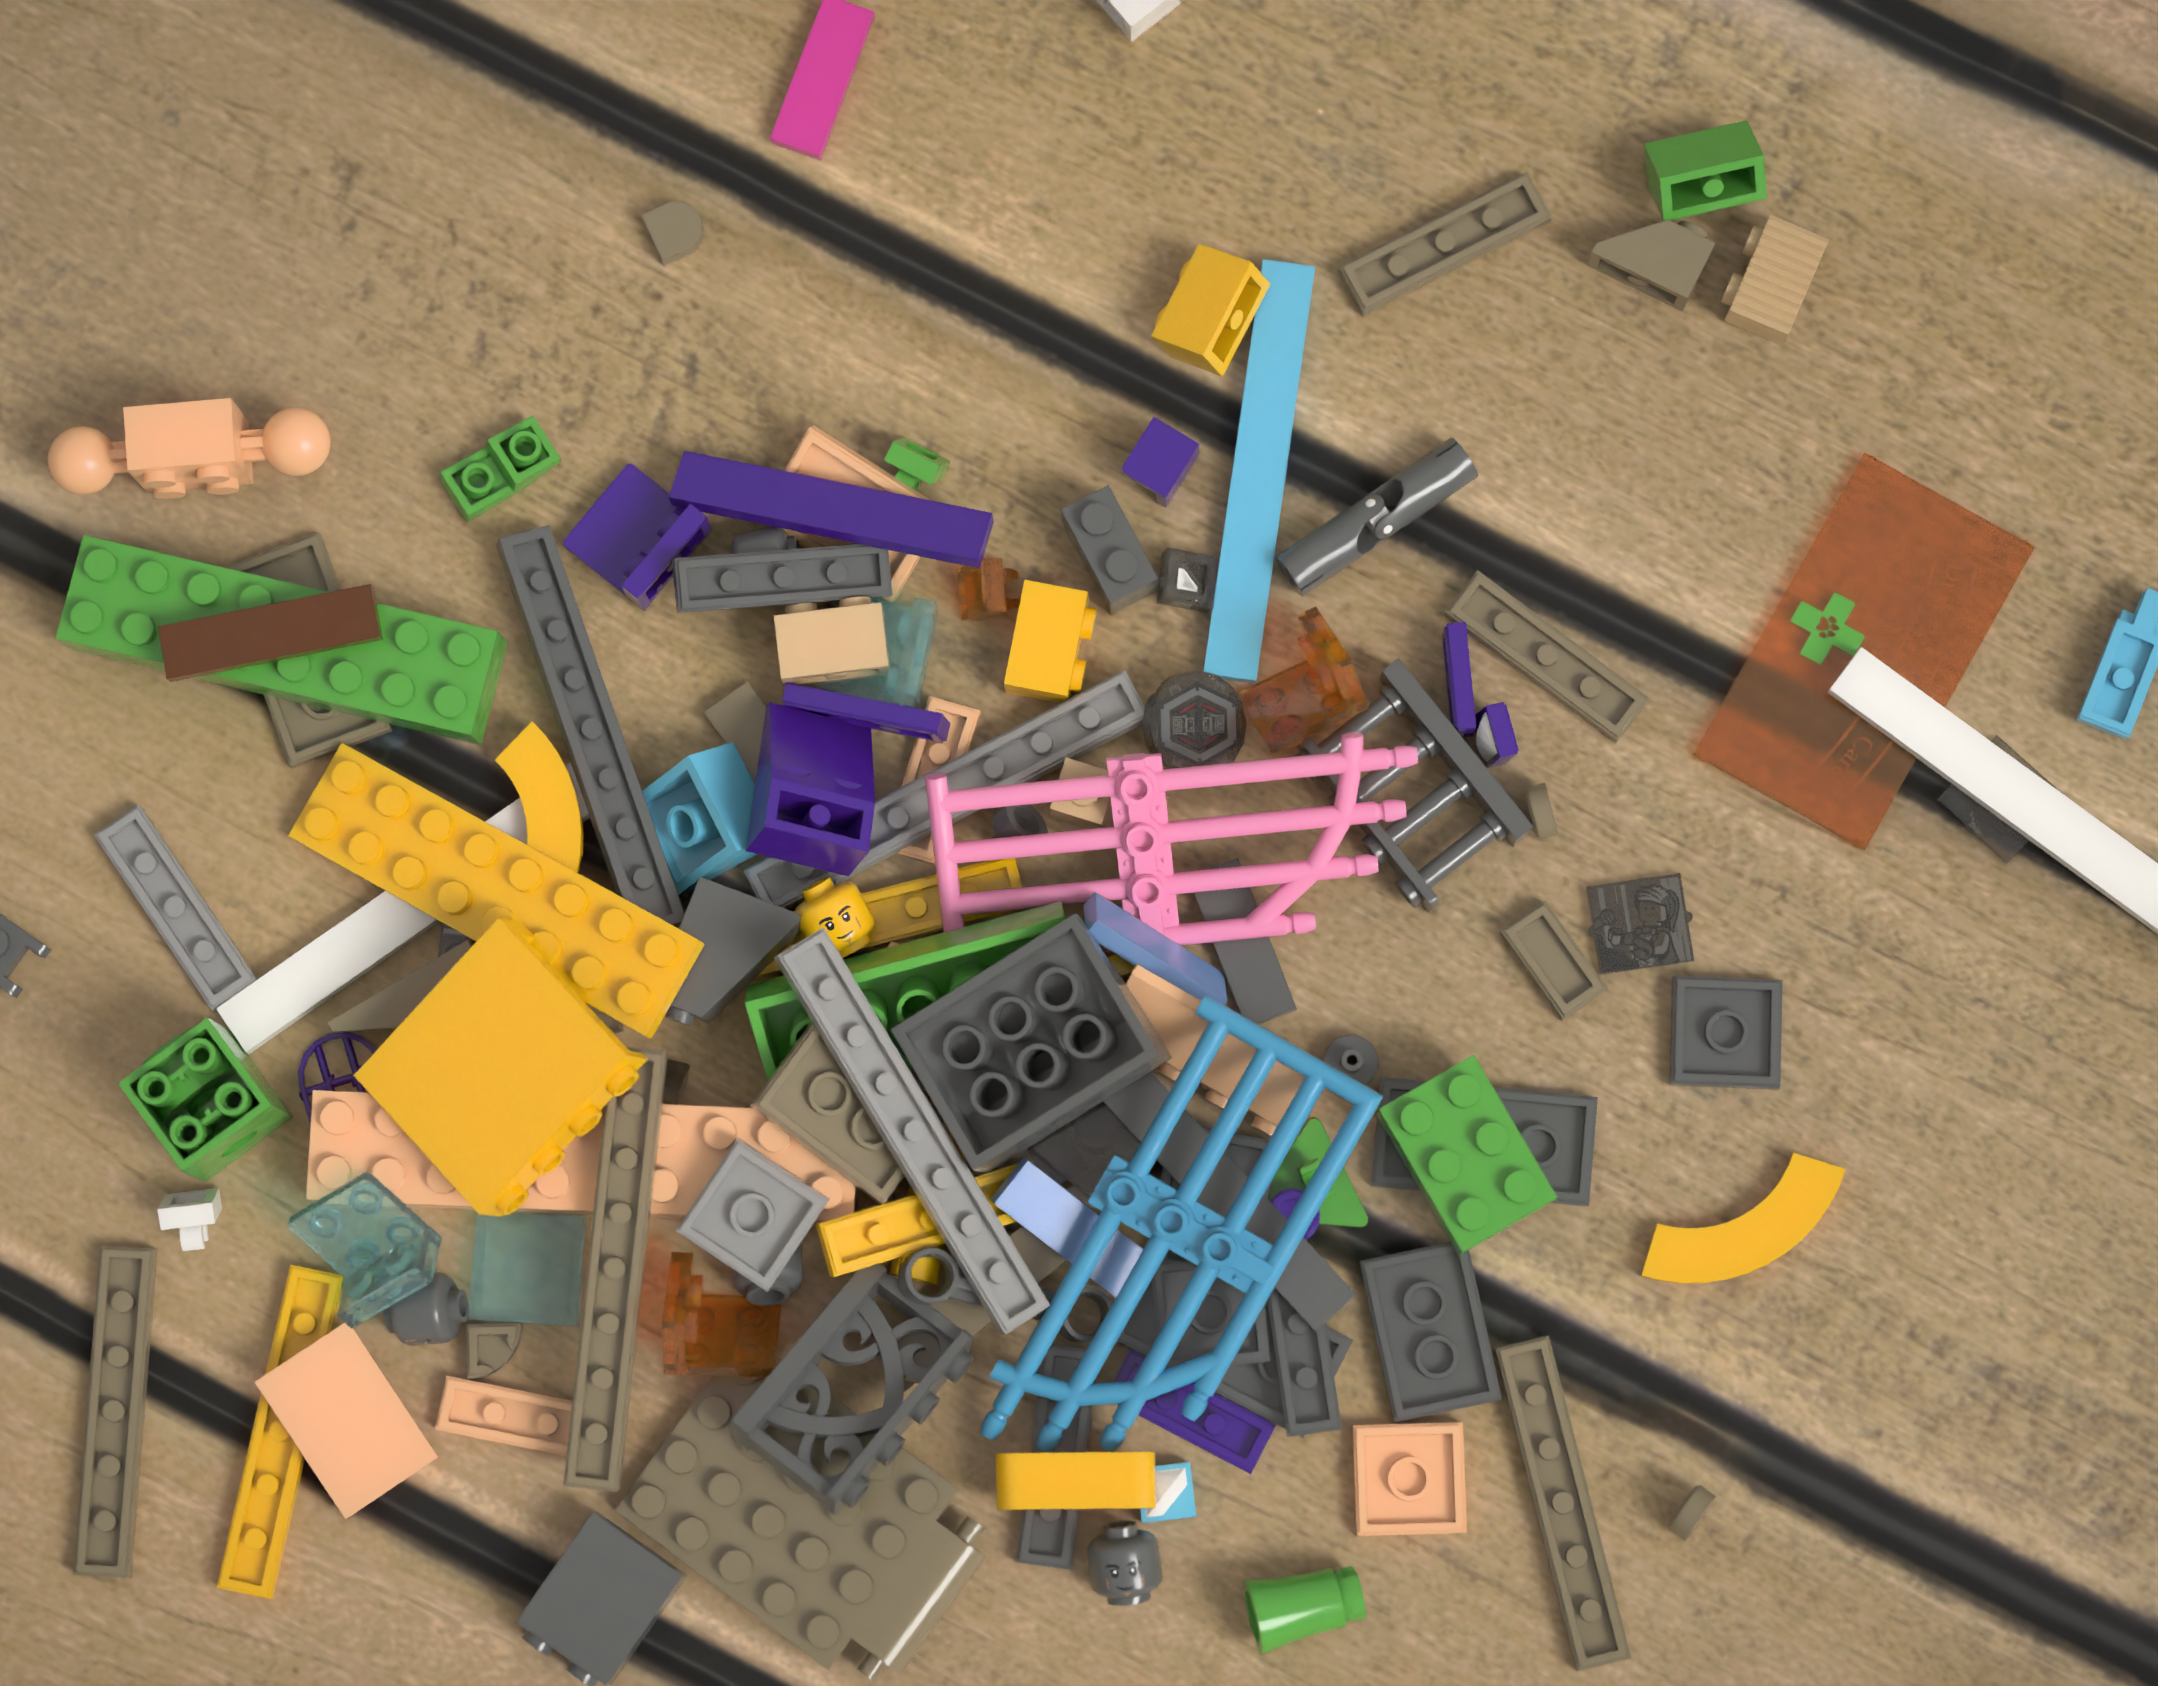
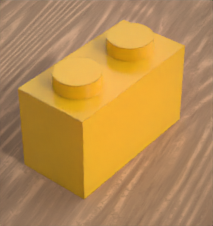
[1151,244,1270,377]
[1004,580,1097,704]

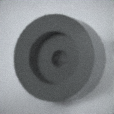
[992,804,1048,838]
[1324,1035,1378,1086]

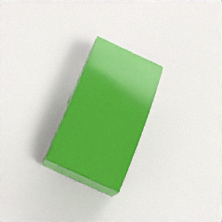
[439,416,561,523]

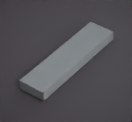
[94,804,258,1012]

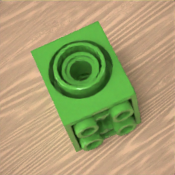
[118,1017,293,1182]

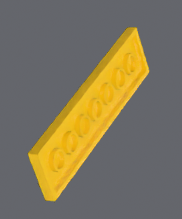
[288,743,705,1039]

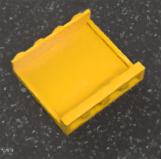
[354,917,648,1217]

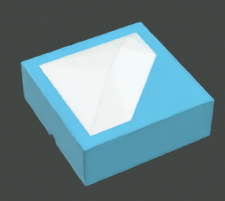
[1140,1462,1196,1523]

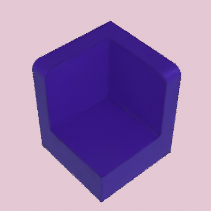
[1122,417,1199,508]

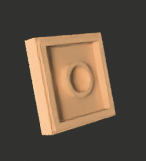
[1352,1422,1467,1536]

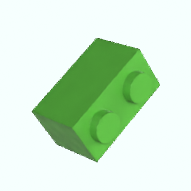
[1644,120,1767,221]

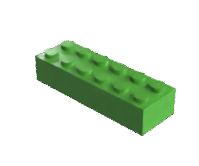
[745,901,1066,1080]

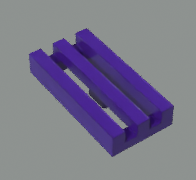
[1442,622,1477,738]

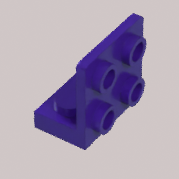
[563,464,712,611]

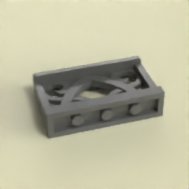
[731,1263,974,1516]

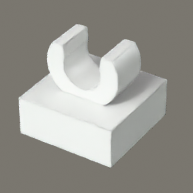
[157,1188,222,1251]

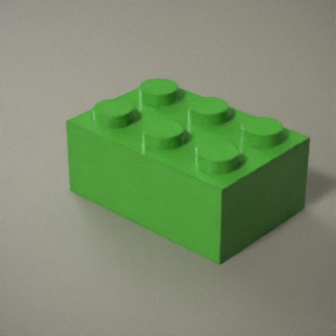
[1376,1055,1558,1257]

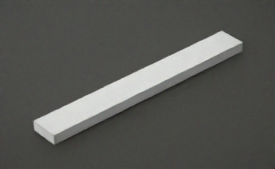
[1827,647,2158,934]
[216,762,590,1054]

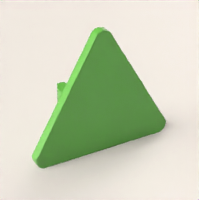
[1269,1118,1368,1228]

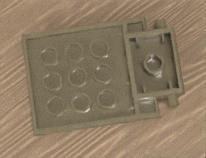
[614,1332,986,1682]

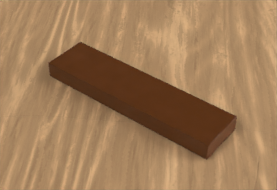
[158,584,383,682]

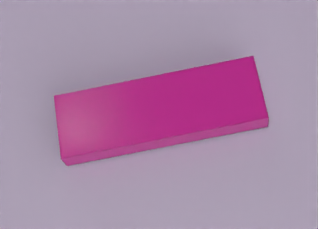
[770,0,875,161]

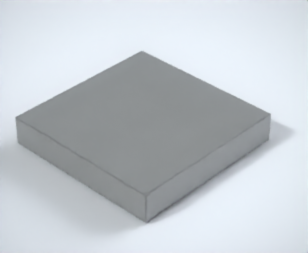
[676,1138,830,1292]

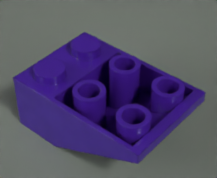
[746,702,875,877]

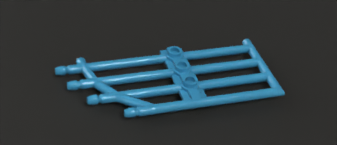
[980,995,1383,1453]

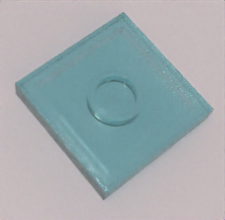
[468,1212,587,1327]

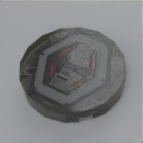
[1142,671,1247,769]

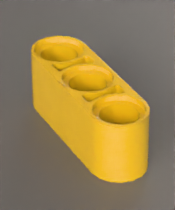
[995,1452,1156,1510]

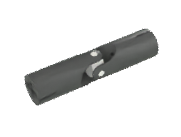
[1275,437,1478,597]

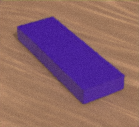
[782,683,951,743]
[1113,1349,1276,1474]

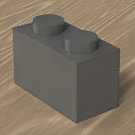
[1061,485,1158,615]

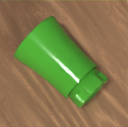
[1243,1566,1366,1656]

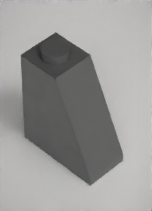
[664,877,802,1027]

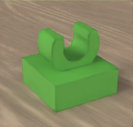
[884,437,950,491]

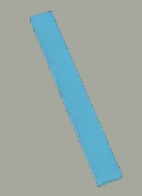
[1203,259,1315,684]

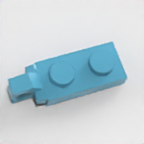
[2076,588,2158,740]

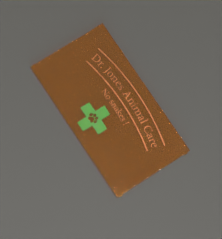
[1693,453,2035,850]

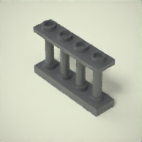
[1294,658,1534,912]

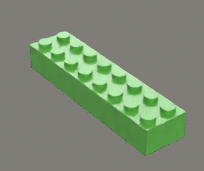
[56,535,508,745]

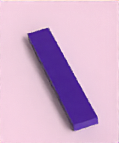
[669,451,994,569]

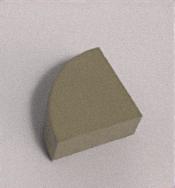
[466,1323,523,1380]

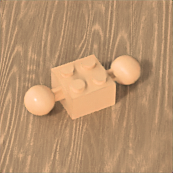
[48,398,331,499]

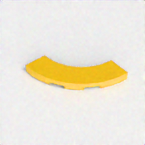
[495,721,584,873]
[1640,1153,1846,1284]

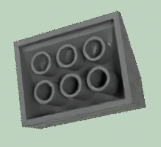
[891,913,1172,1173]

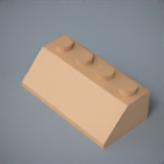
[1126,965,1305,1138]

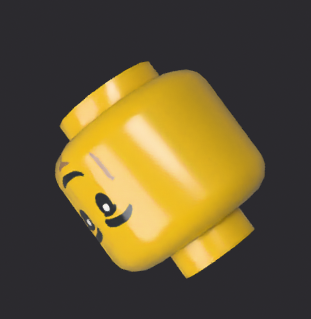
[795,876,874,958]

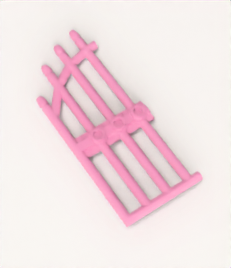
[925,732,1418,953]

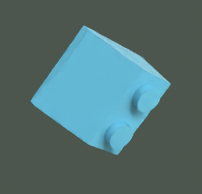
[642,742,757,896]

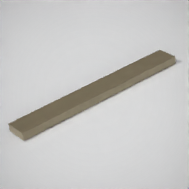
[563,1047,668,1492]

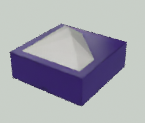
[1475,702,1519,768]

